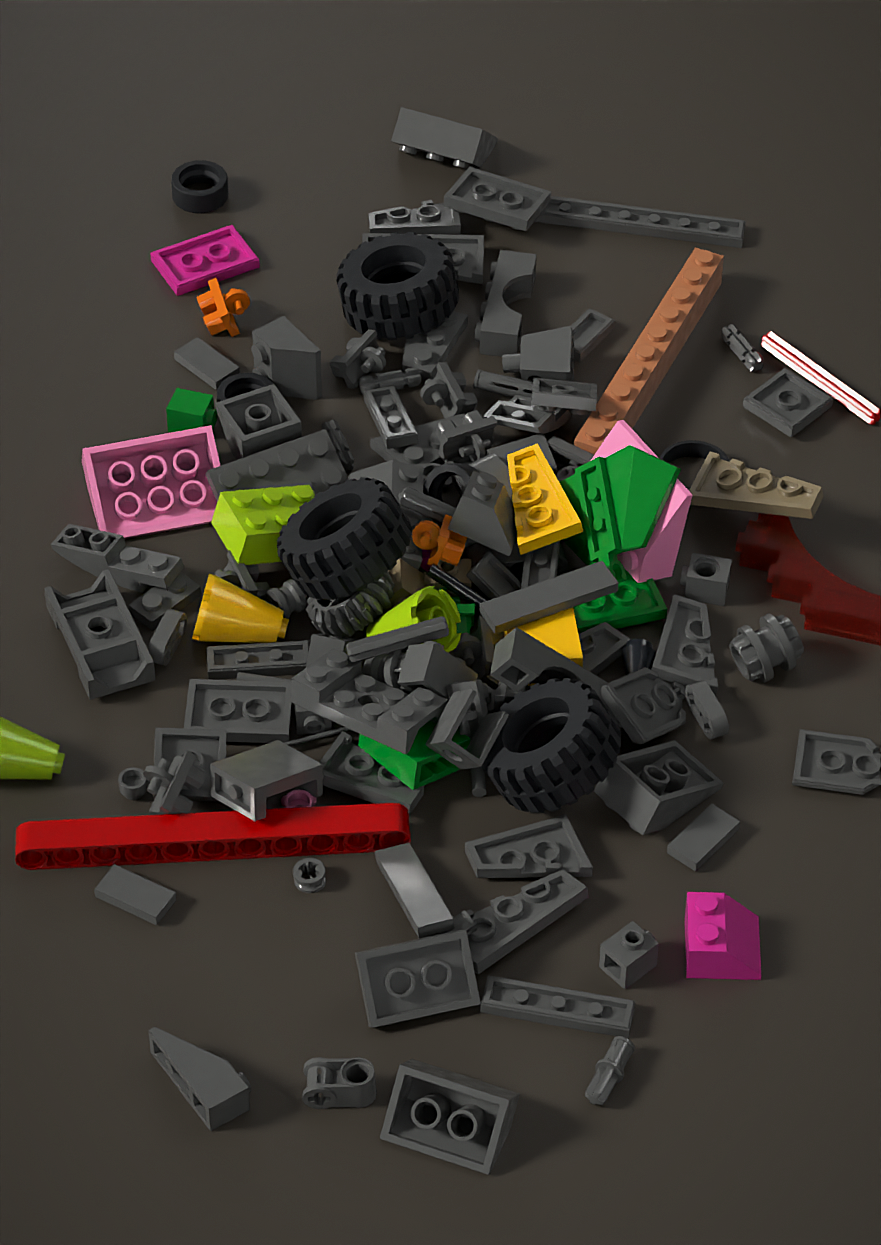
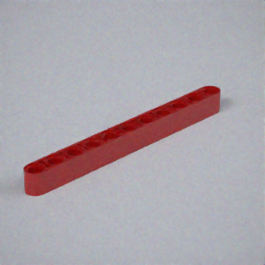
[15,803,411,870]

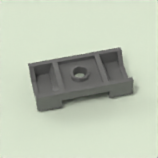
[44,569,155,700]
[290,649,448,754]

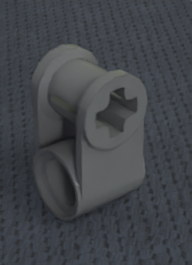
[302,1057,377,1109]

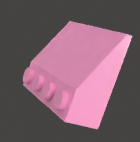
[591,420,692,583]
[82,425,221,539]

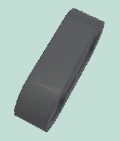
[148,608,187,666]
[685,680,729,740]

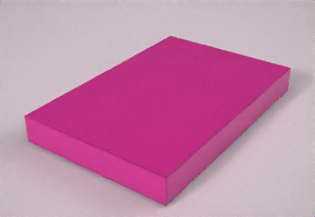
[150,225,260,296]

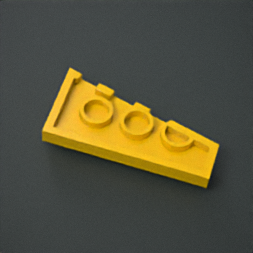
[507,443,583,555]

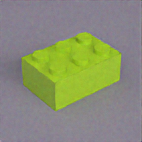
[211,485,315,565]

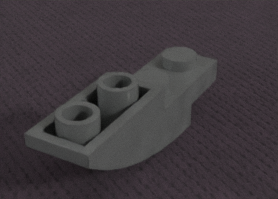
[51,524,185,593]

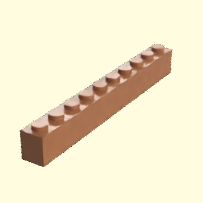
[574,247,724,455]

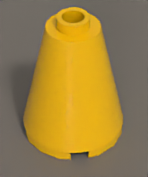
[192,574,289,643]

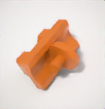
[196,278,250,337]
[412,514,467,566]

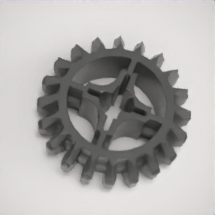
[306,570,395,638]

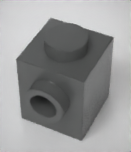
[599,921,659,989]

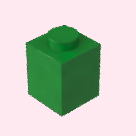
[166,388,218,433]

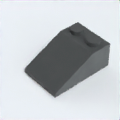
[594,740,724,835]

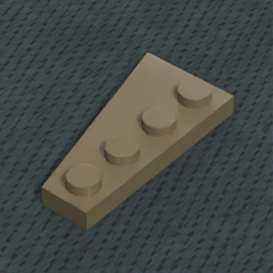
[689,451,824,519]

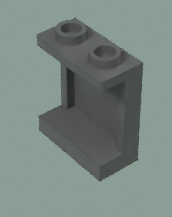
[210,740,324,821]

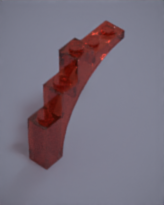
[735,513,881,646]

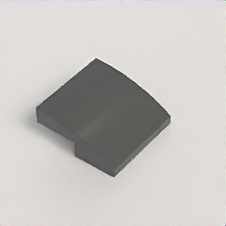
[483,395,572,433]

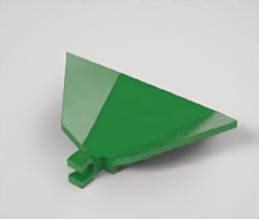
[559,445,681,584]

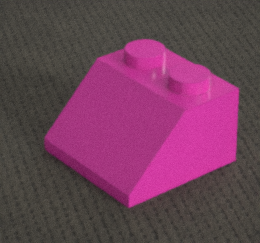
[685,892,761,980]

